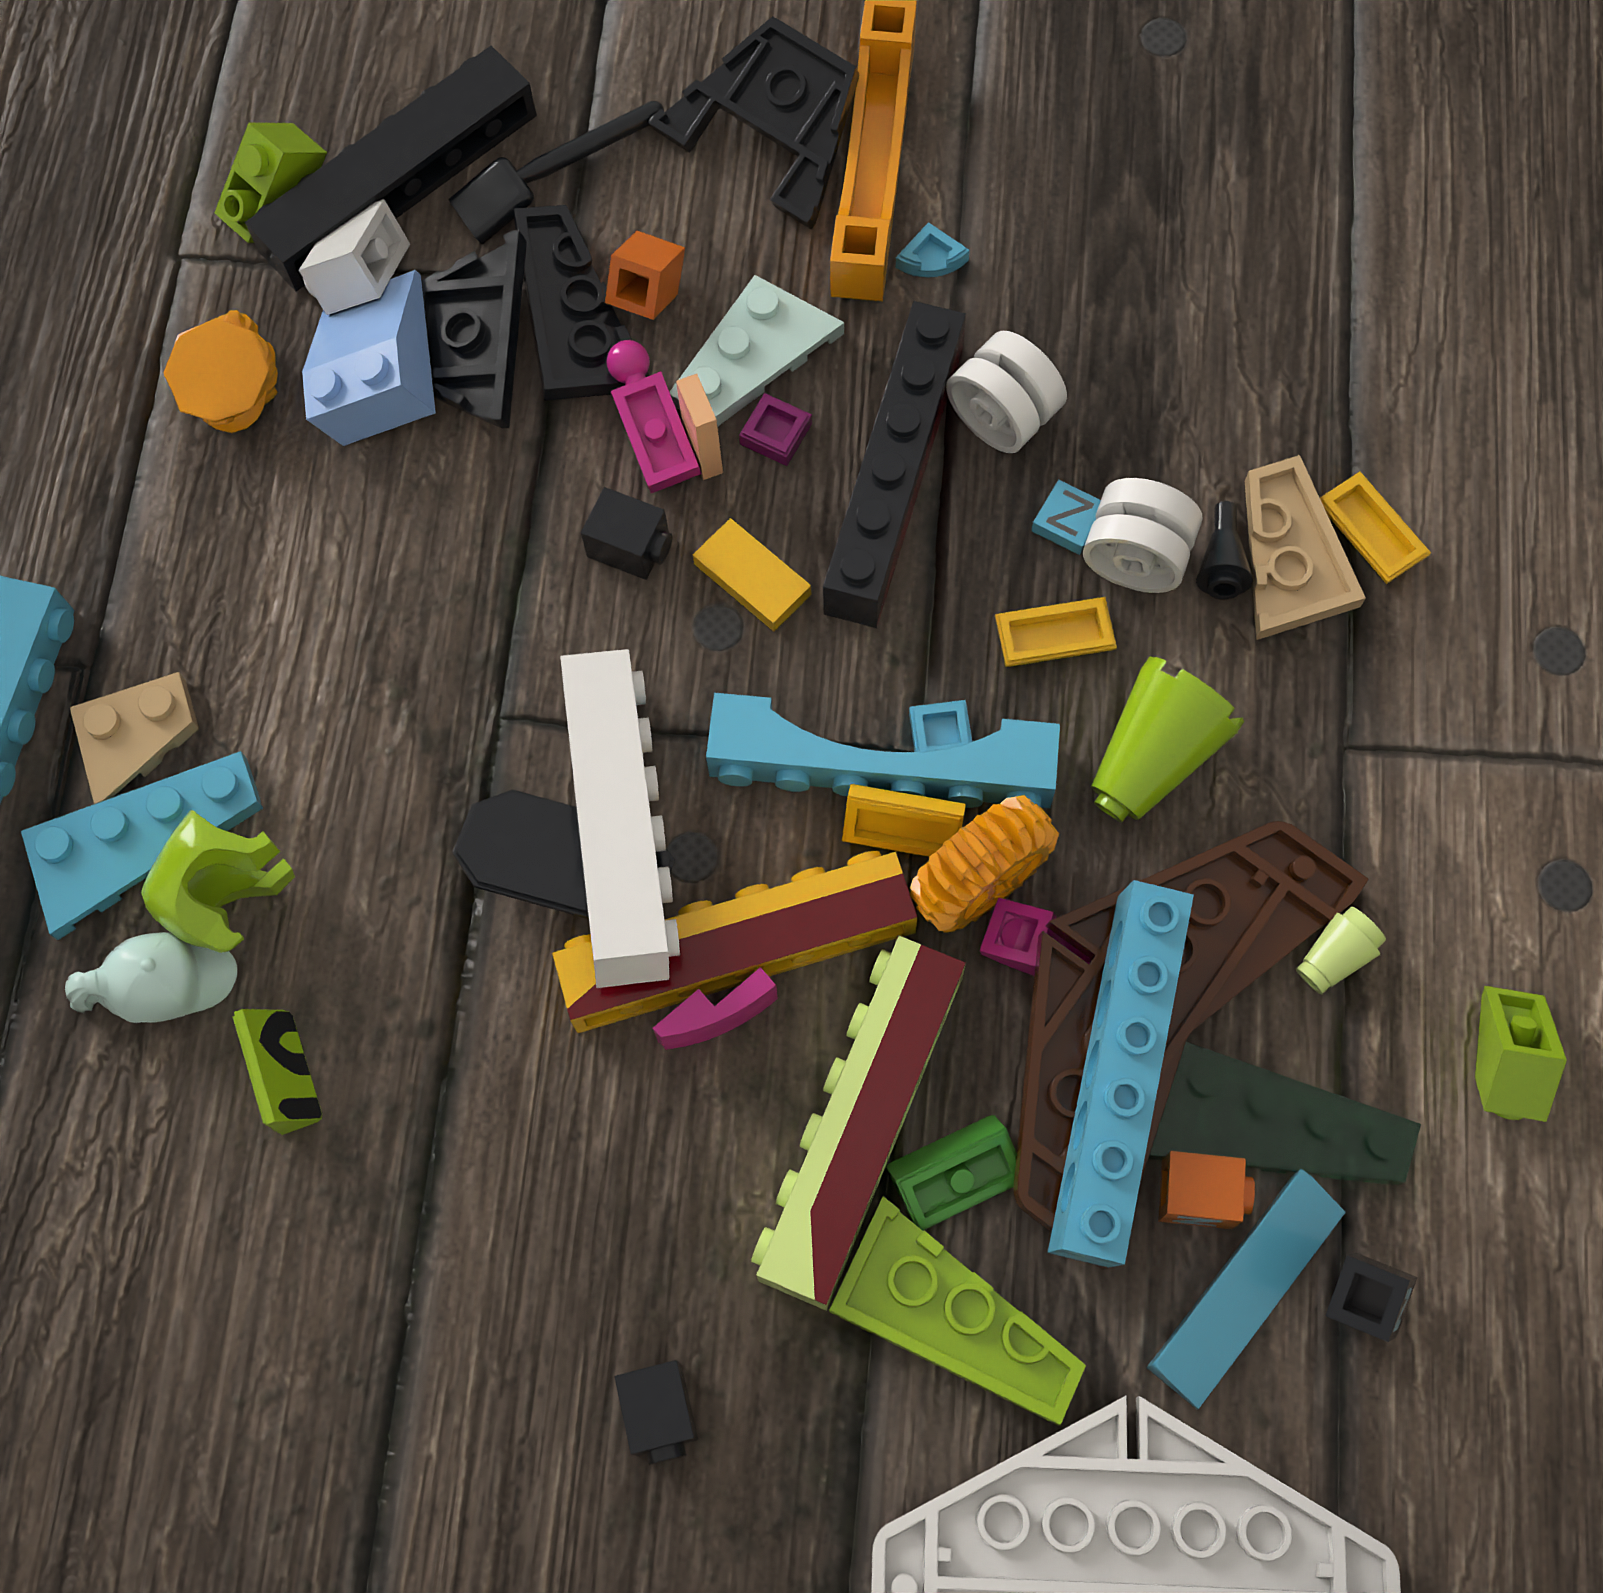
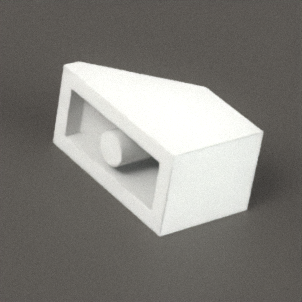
[299,199,410,315]

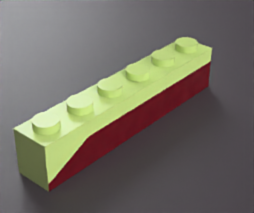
[751,936,966,1311]

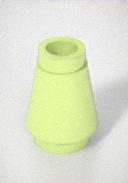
[1296,907,1386,995]

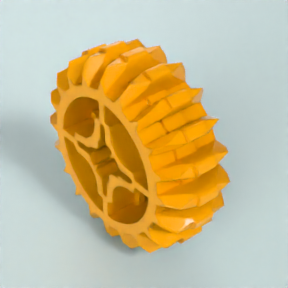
[910,795,1059,933]

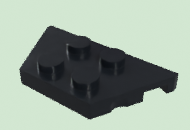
[421,230,527,429]

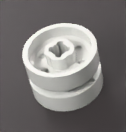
[946,331,1067,453]
[1083,478,1203,593]

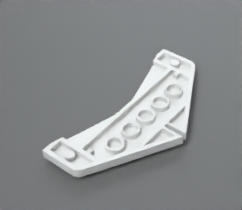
[871,1396,1401,1593]

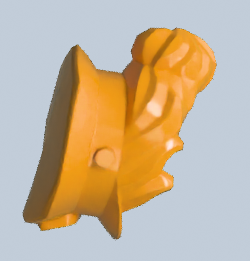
[163,310,278,433]

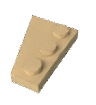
[1245,455,1366,640]

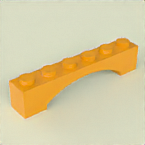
[830,0,917,301]

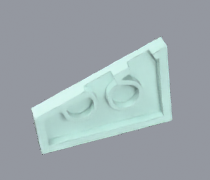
[669,275,844,427]

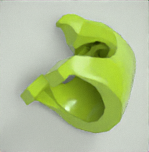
[141,810,295,953]

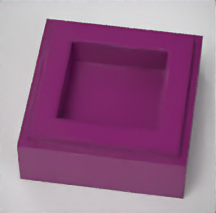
[739,393,812,466]

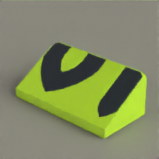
[232,1009,322,1135]

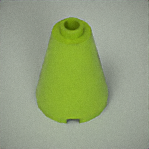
[1091,656,1244,823]

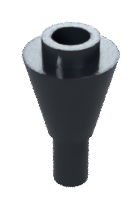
[1196,501,1253,600]

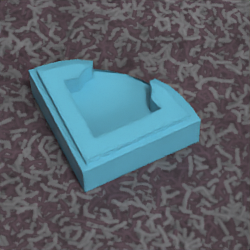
[895,222,970,277]

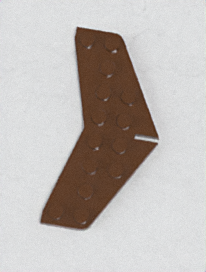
[1013,821,1369,1270]

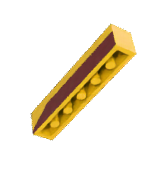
[552,851,917,1033]

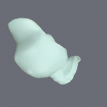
[65,932,237,1023]

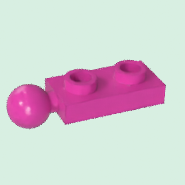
[607,340,701,494]

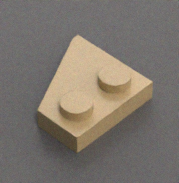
[70,672,199,804]

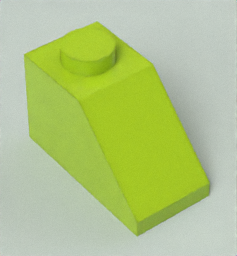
[1475,986,1567,1122]

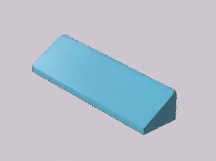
[1146,1168,1346,1410]

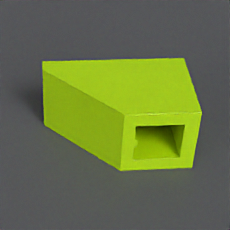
[214,122,327,243]

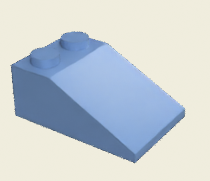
[302,270,436,446]

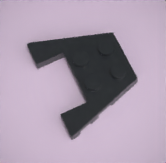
[648,16,859,230]

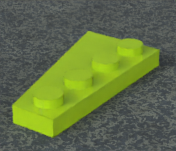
[829,1196,1086,1426]

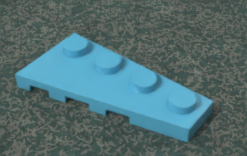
[21,751,263,940]

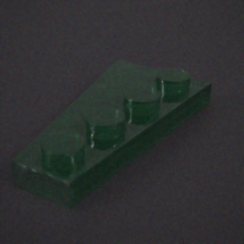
[1148,1042,1421,1185]

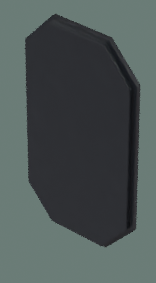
[452,789,675,919]

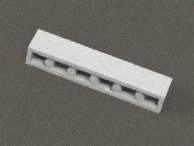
[560,649,680,988]

